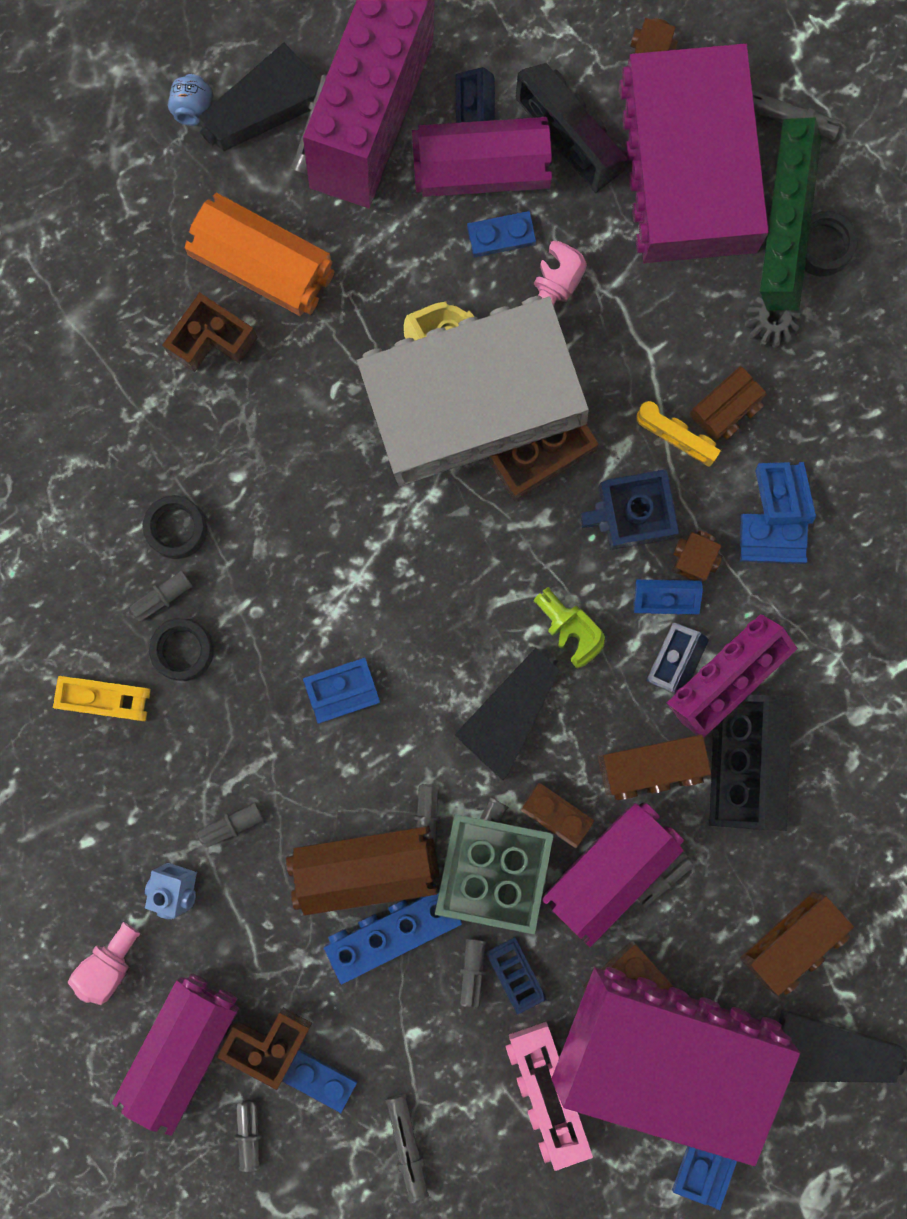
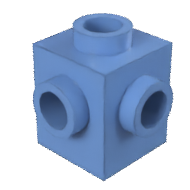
[145,863,197,919]

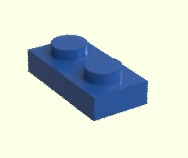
[467,211,536,258]
[633,579,703,614]
[282,1049,357,1113]

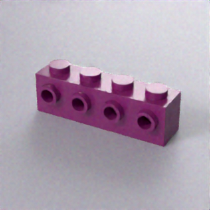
[666,614,798,738]

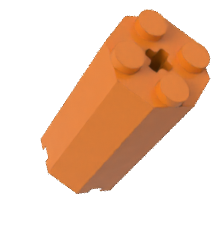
[184,192,335,316]

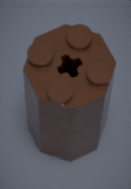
[286,826,440,916]

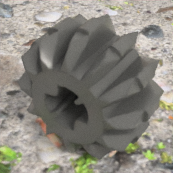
[745,297,801,348]

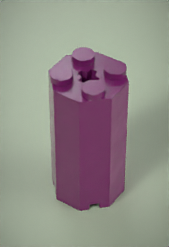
[412,117,552,197]
[542,802,684,947]
[111,974,240,1136]

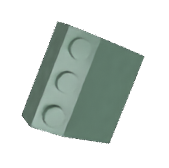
[435,814,554,935]

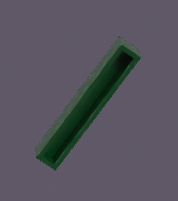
[760,117,821,311]

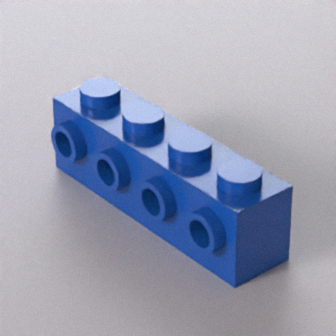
[324,884,462,985]

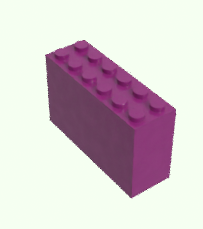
[303,0,435,209]
[619,43,768,263]
[551,967,800,1166]

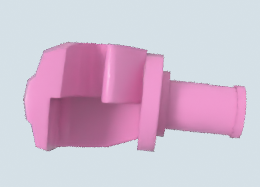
[534,241,587,306]
[68,922,141,1005]

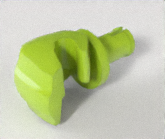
[533,587,605,669]

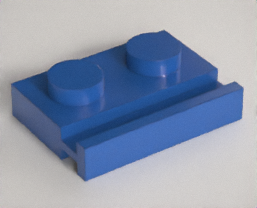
[755,462,816,525]
[740,514,808,564]
[303,658,381,724]
[672,1146,737,1210]

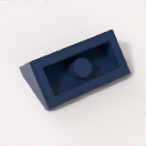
[456,67,495,123]
[646,622,709,695]

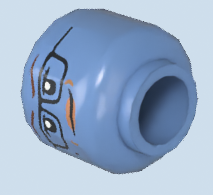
[168,74,213,126]

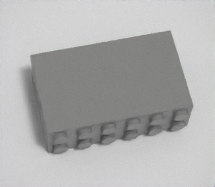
[357,296,589,486]

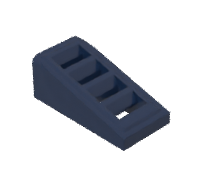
[486,937,547,1015]

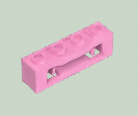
[505,1022,593,1171]

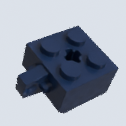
[580,469,679,550]

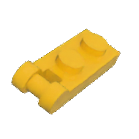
[636,401,721,467]
[53,676,151,722]

